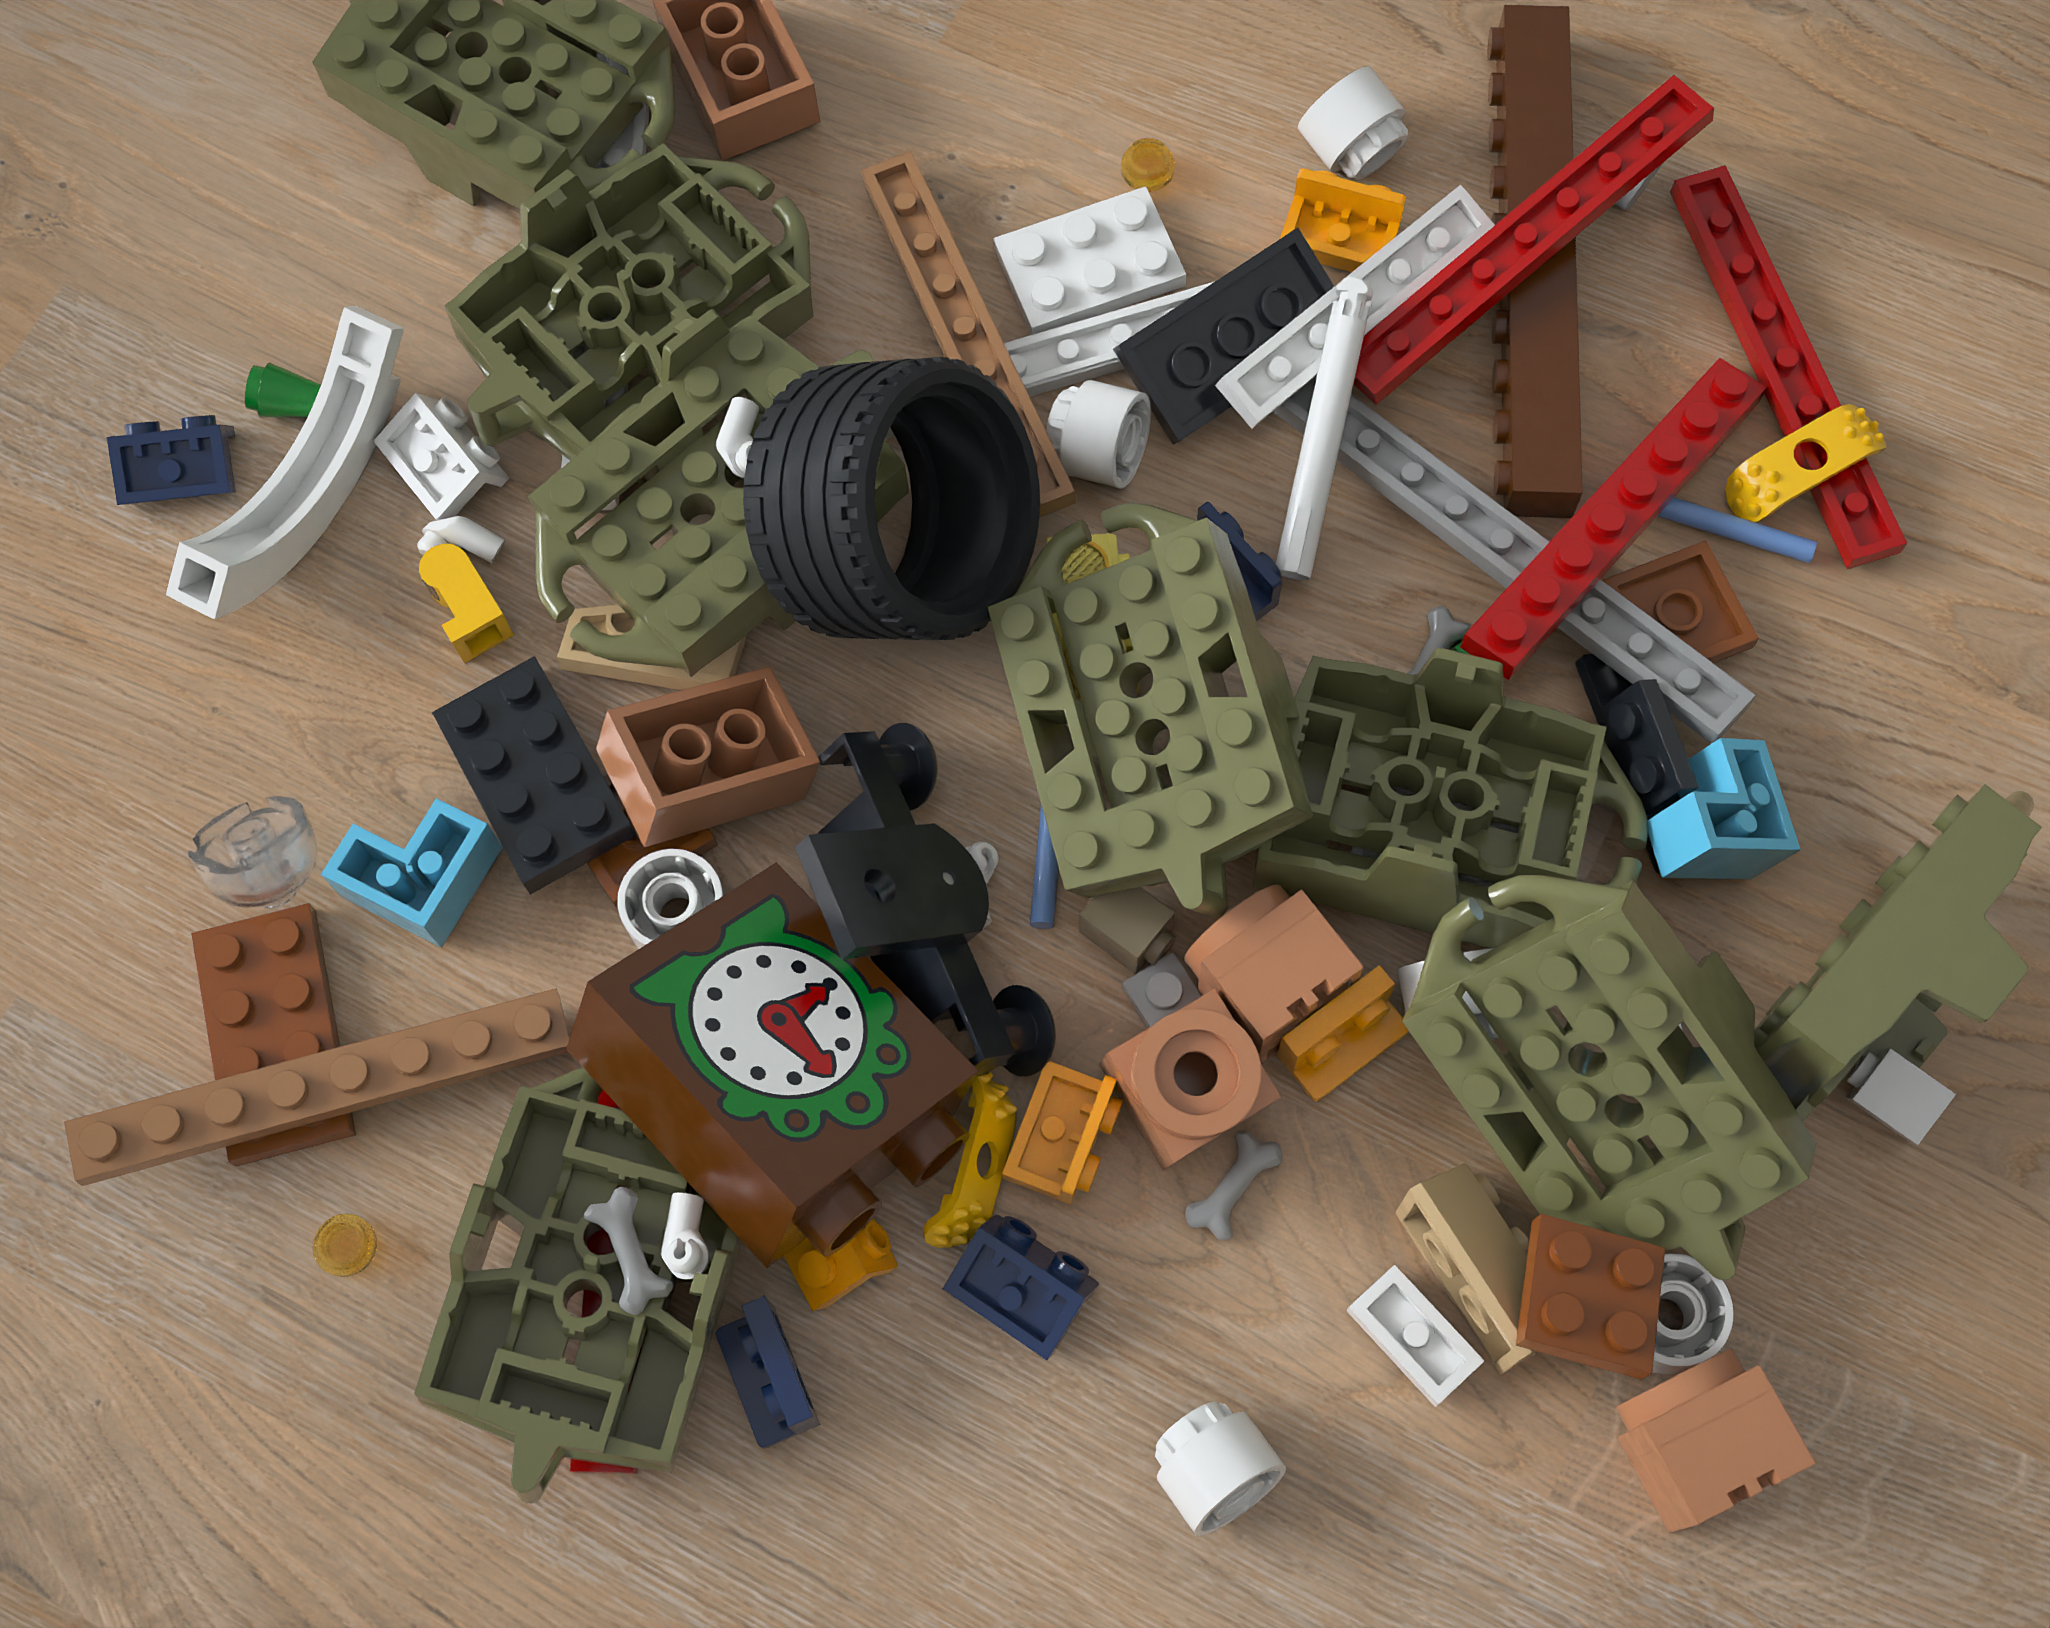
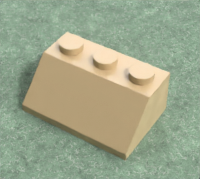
[1395,1162,1537,1375]

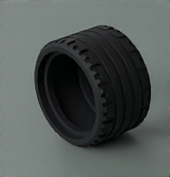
[743,357,1040,640]

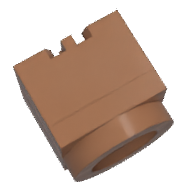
[1184,884,1364,1065]
[1099,989,1281,1170]
[1615,1348,1816,1533]

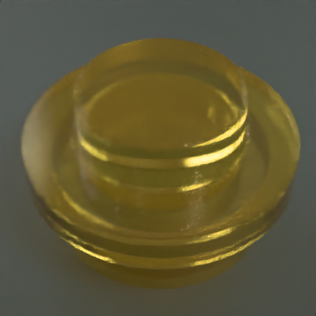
[1121,138,1175,192]
[313,1213,377,1277]

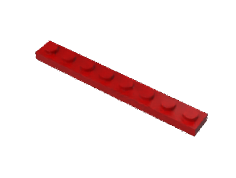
[1353,75,1714,405]
[1670,165,1907,570]
[1460,358,1767,681]

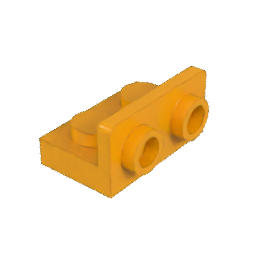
[1277,965,1409,1102]

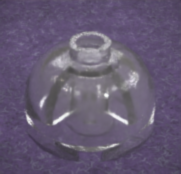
[188,796,317,909]

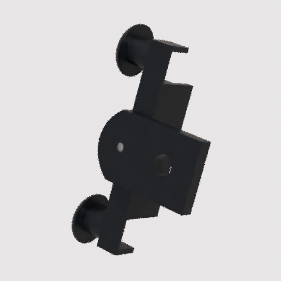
[795,723,1056,1077]

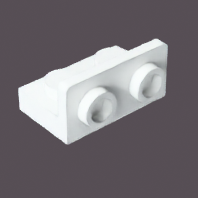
[373,393,509,520]

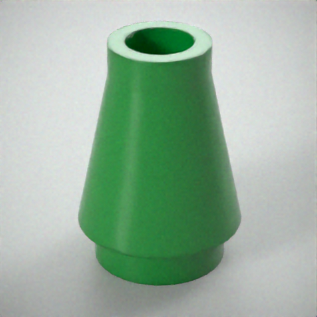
[245,362,321,418]

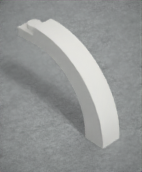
[166,306,404,620]

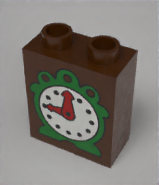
[566,862,979,1268]

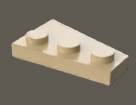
[557,604,747,690]

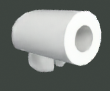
[716,397,759,478]
[417,516,505,564]
[661,1193,710,1280]

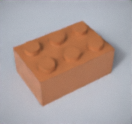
[652,0,821,161]
[596,666,820,847]

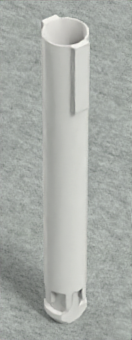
[1276,277,1373,581]

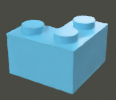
[1647,738,1801,879]
[321,798,503,948]

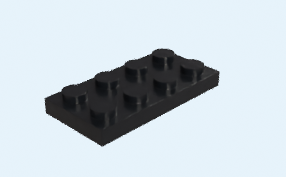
[1113,228,1334,444]
[432,656,636,895]

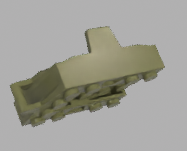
[312,0,675,209]
[445,143,813,461]
[528,315,909,677]
[988,503,1313,918]
[1252,648,1648,948]
[1754,784,2042,1122]
[1402,875,1817,1280]
[414,1067,741,1504]

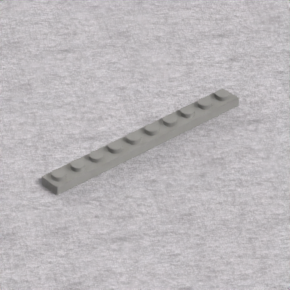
[1273,376,1756,744]

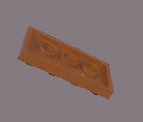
[191,903,356,1167]

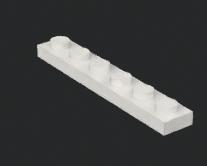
[1215,185,1495,429]

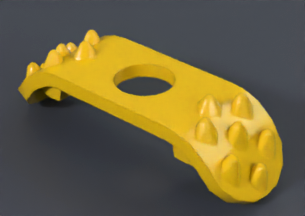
[1725,404,1886,522]
[923,1072,1017,1248]

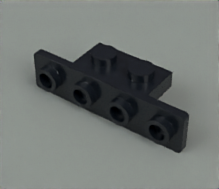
[1575,654,1699,874]

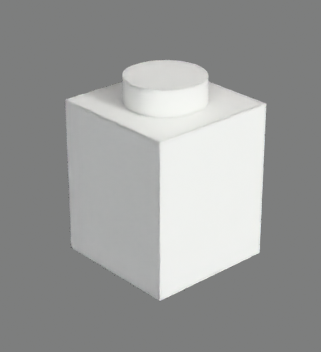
[1846,1049,1956,1145]

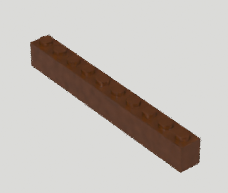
[1487,5,1583,518]

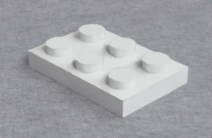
[993,186,1186,335]

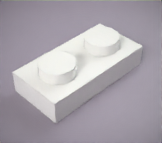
[1346,1265,1484,1407]

